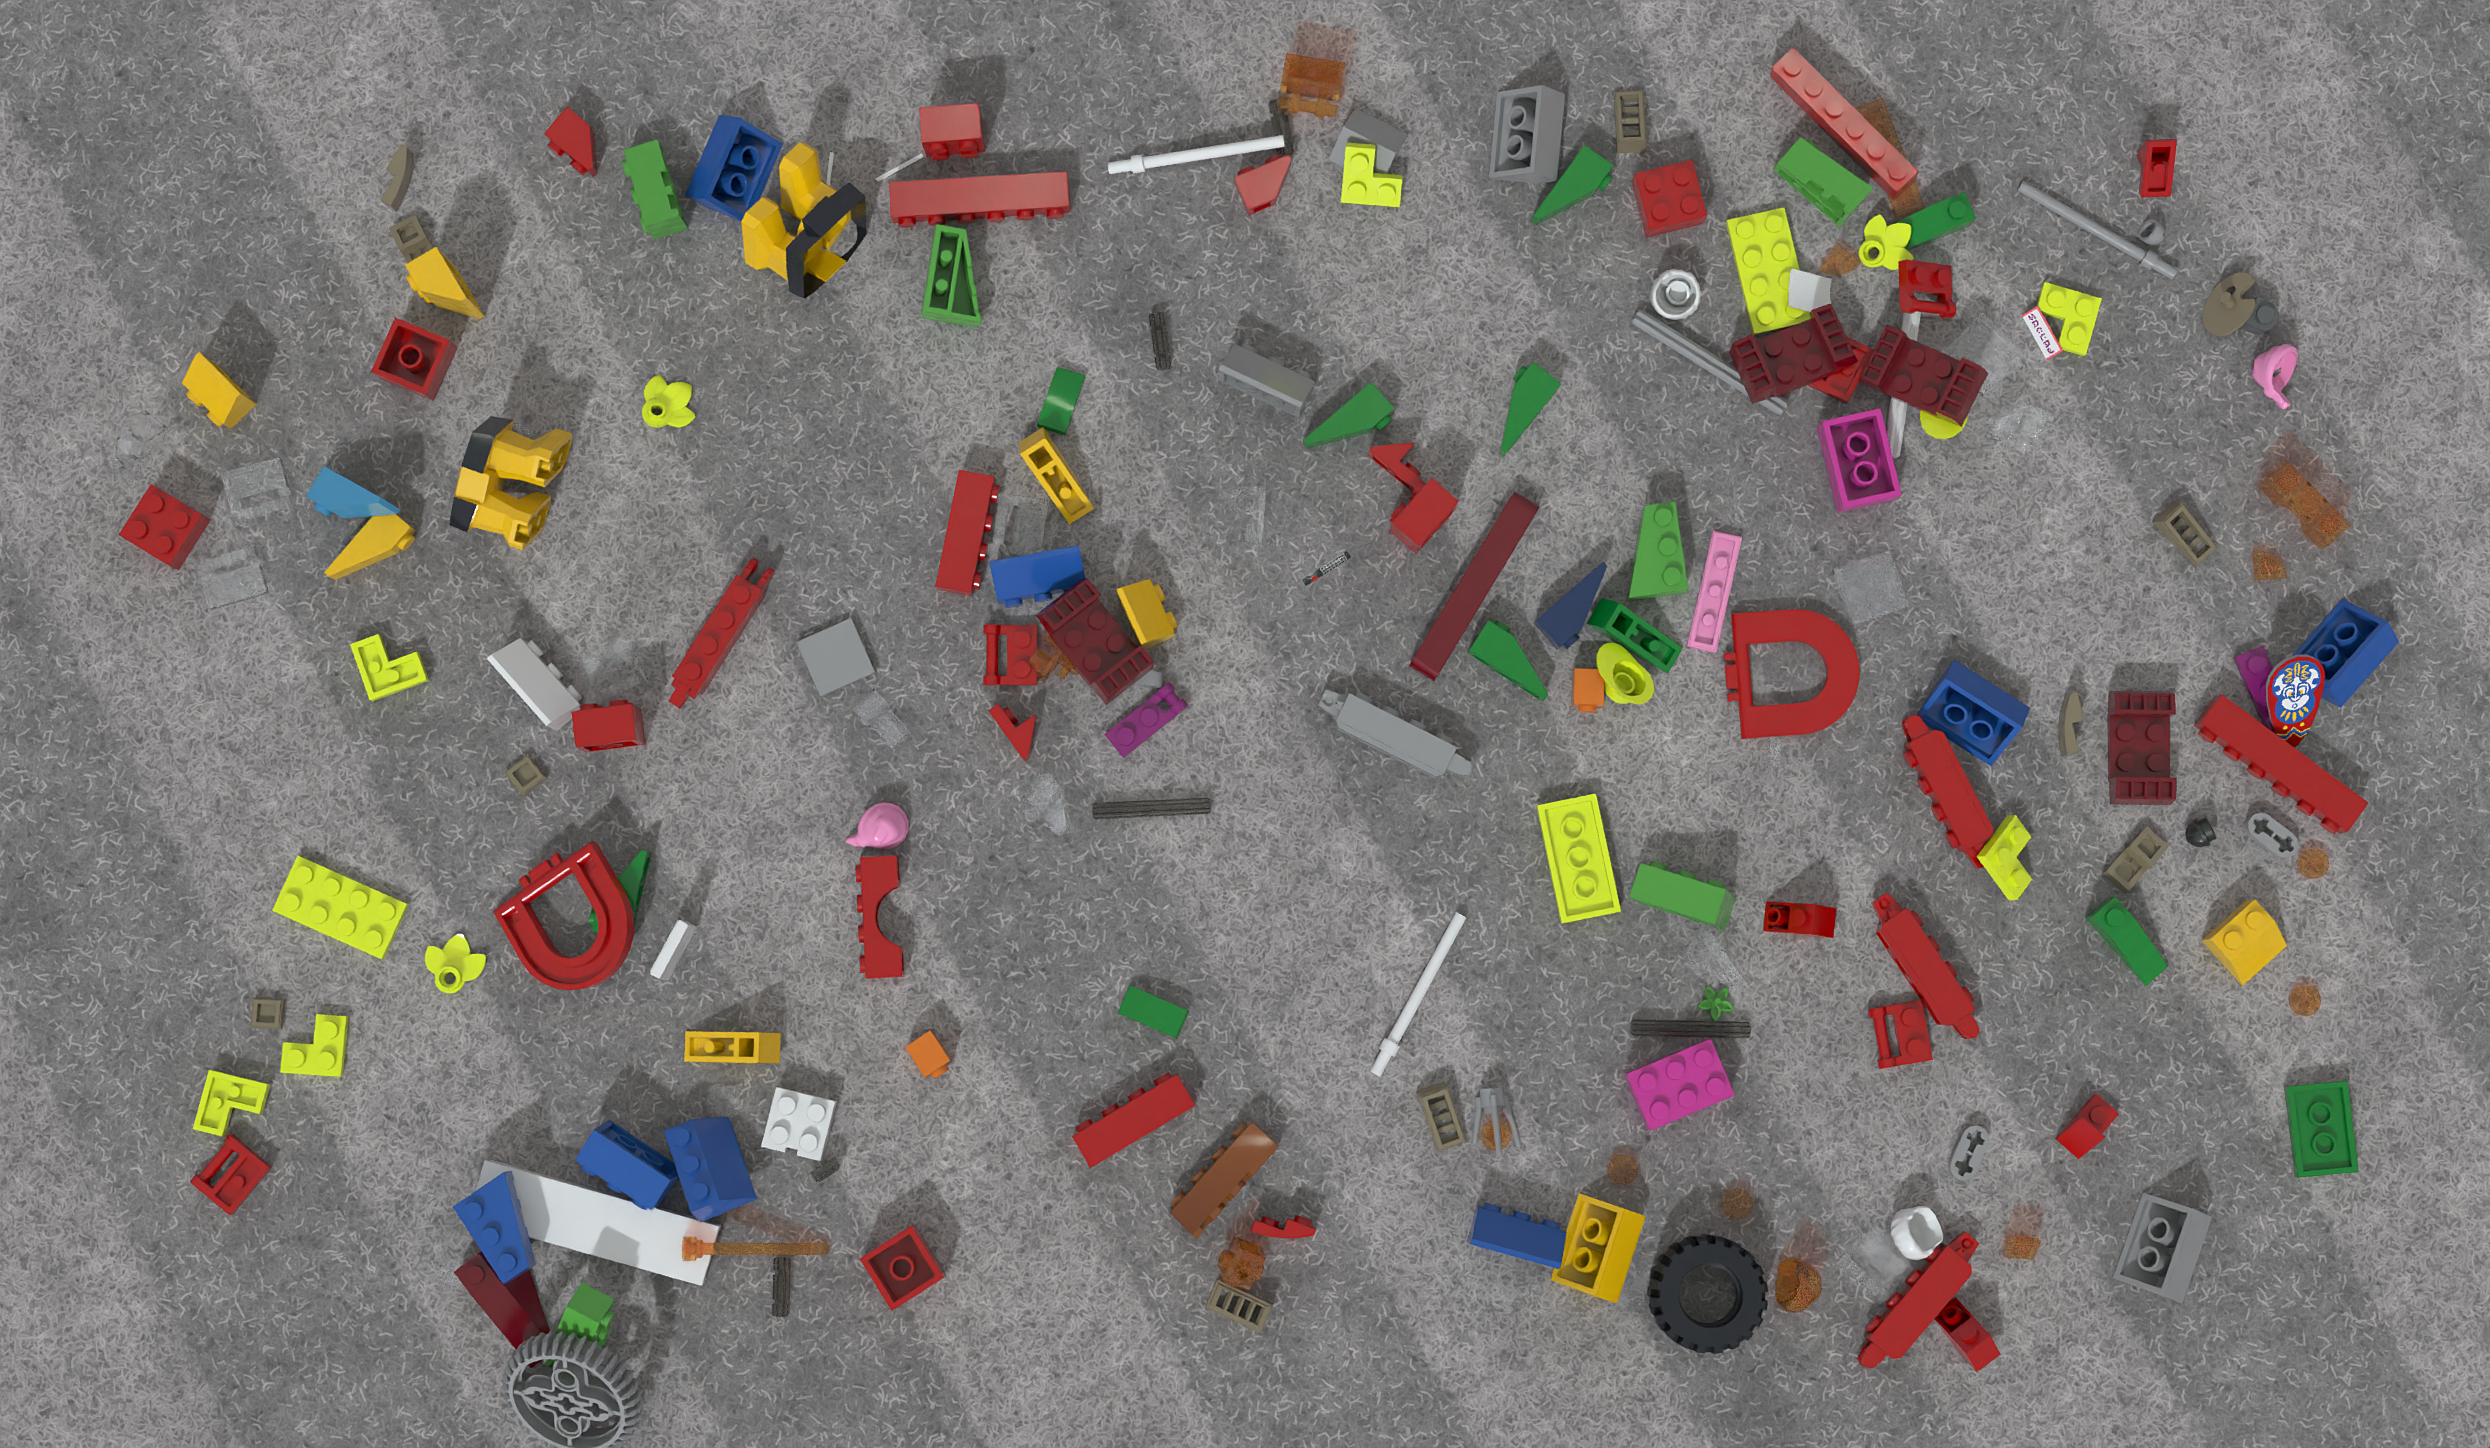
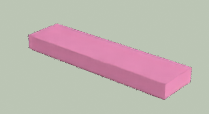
[1686,530,1742,653]

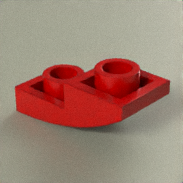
[1251,1215,1316,1238]

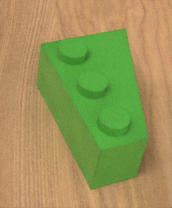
[1773,137,1873,227]
[920,224,982,328]
[1625,501,1689,602]
[542,1282,615,1368]

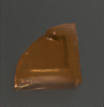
[1819,245,1861,275]
[2252,550,2287,581]

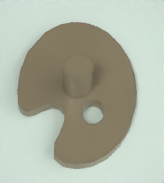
[2203,272,2256,337]

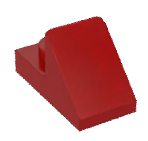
[2137,139,2177,198]
[1368,443,1422,492]
[988,704,1037,761]
[2055,1093,2119,1159]

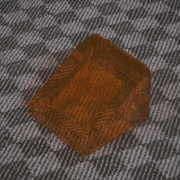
[2003,1234,2041,1260]

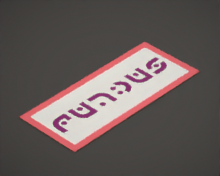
[2022,306,2063,360]

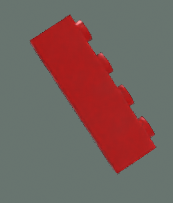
[935,470,1000,597]
[1072,1072,1196,1168]

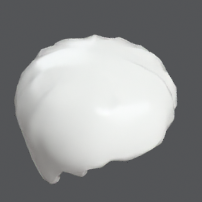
[1650,269,1702,320]
[1890,1206,1943,1260]

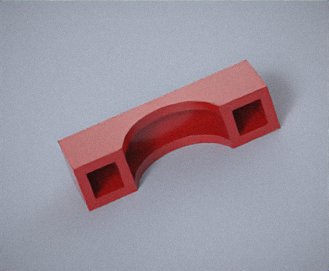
[855,855,905,979]

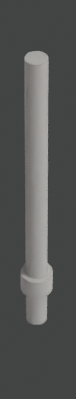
[2017,180,2178,280]

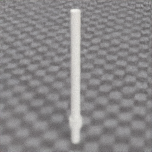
[1108,135,1285,174]
[1370,912,1466,1077]

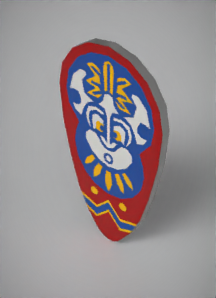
[2266,654,2325,747]

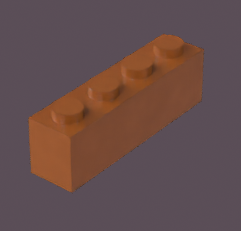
[1170,1122,1279,1239]

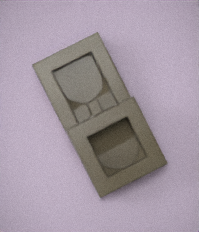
[381,144,413,212]
[389,214,434,263]
[2058,691,2084,757]
[2102,826,2169,894]

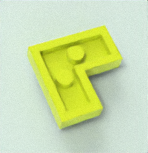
[1341,142,1403,207]
[2037,282,2102,356]
[350,634,429,702]
[1977,815,2032,900]
[280,1014,349,1077]
[193,1070,271,1136]

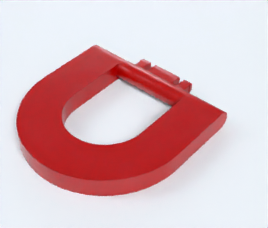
[1723,609,1860,740]
[494,841,634,990]

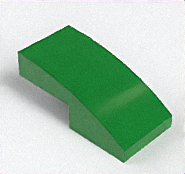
[1037,367,1085,436]
[1118,985,1189,1039]

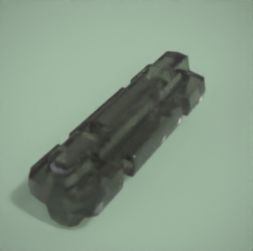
[1268,99,1294,157]
[1149,312,1171,371]
[772,1257,791,1317]

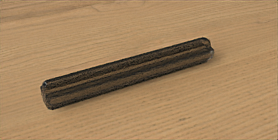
[1092,797,1211,819]
[1630,1019,1751,1038]

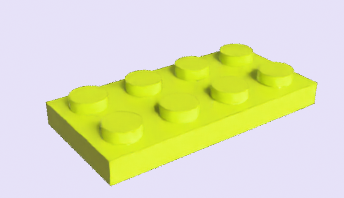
[1726,207,1811,336]
[1536,793,1621,924]
[272,855,409,960]

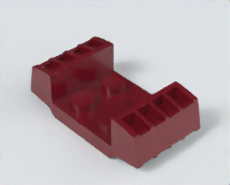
[1729,304,1858,404]
[1859,325,1989,427]
[1035,578,1154,705]
[2107,691,2177,805]

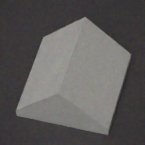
[1329,108,1408,174]

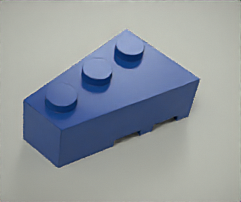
[453,1171,536,1284]

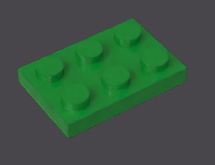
[2284,1081,2359,1178]

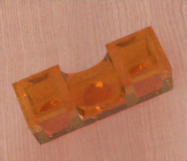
[2257,460,2351,550]

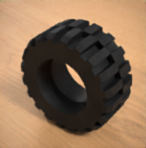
[1647,1234,1768,1354]

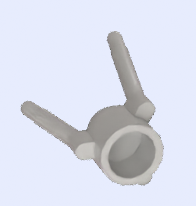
[1472,1087,1522,1156]

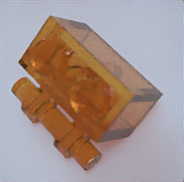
[1278,53,1345,118]

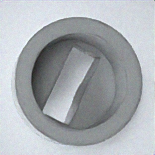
[2138,219,2165,245]

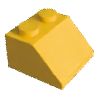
[182,352,256,429]
[1116,579,1178,650]
[2202,899,2287,986]

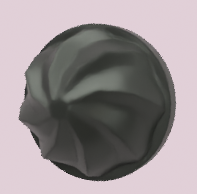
[2185,817,2217,847]

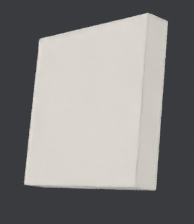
[650,920,697,980]

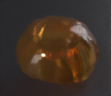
[1775,1257,1822,1313]

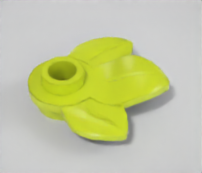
[1859,214,1914,270]
[642,375,696,428]
[425,934,486,994]

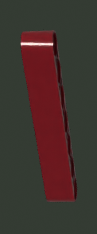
[1409,491,1540,682]

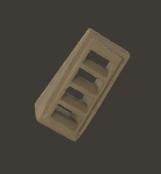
[1614,90,1647,153]
[2152,502,2218,567]
[1416,1082,1467,1152]
[1205,1279,1273,1333]

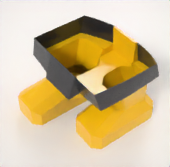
[741,142,867,299]
[449,416,572,550]

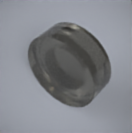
[810,1156,841,1182]

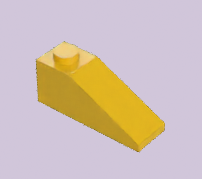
[1019,427,1094,524]
[324,514,416,580]
[684,1031,781,1063]

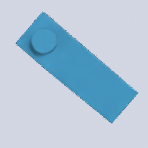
[305,466,400,518]

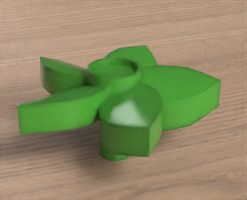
[1697,986,1734,1022]

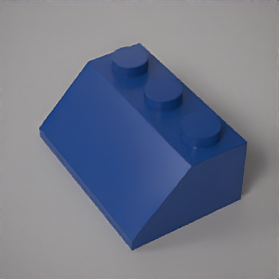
[685,115,783,221]
[989,545,1086,608]
[2292,599,2399,708]
[1917,660,2030,766]
[664,1117,757,1222]
[575,1120,679,1211]
[1467,1202,1566,1269]

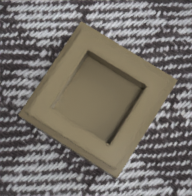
[504,754,547,796]
[250,997,285,1030]

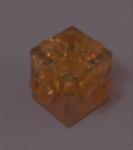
[1218,1236,1266,1290]

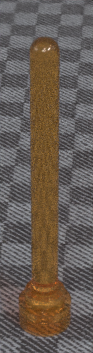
[682,1236,830,1261]

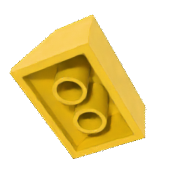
[405,247,485,319]
[1550,1193,1646,1303]

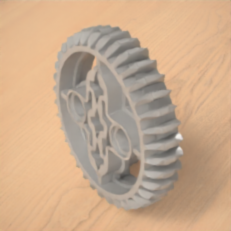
[501,1330,644,1448]

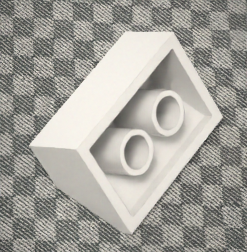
[487,638,583,731]

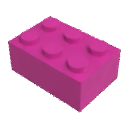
[1816,408,1902,514]
[1623,1039,1735,1131]

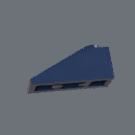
[1534,562,1607,650]

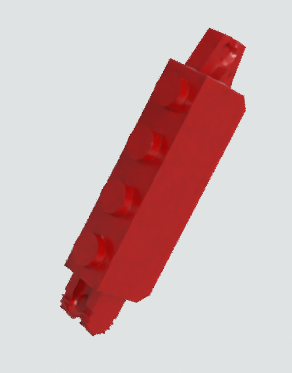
[668,557,775,709]
[1901,714,1994,869]
[1871,893,1980,1039]
[1857,1231,1979,1369]

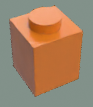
[1571,668,1604,713]
[905,1030,952,1079]

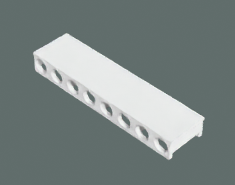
[476,1160,721,1286]

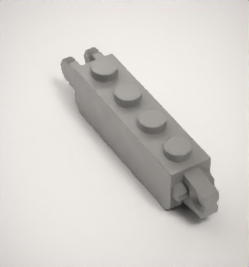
[1318,689,1472,779]

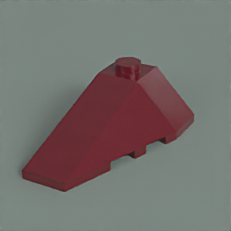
[454,1251,550,1368]

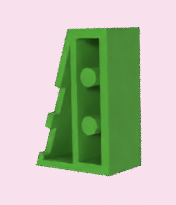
[622,139,688,239]
[1629,861,1736,932]

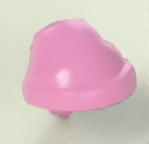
[2252,344,2298,410]
[845,802,909,850]

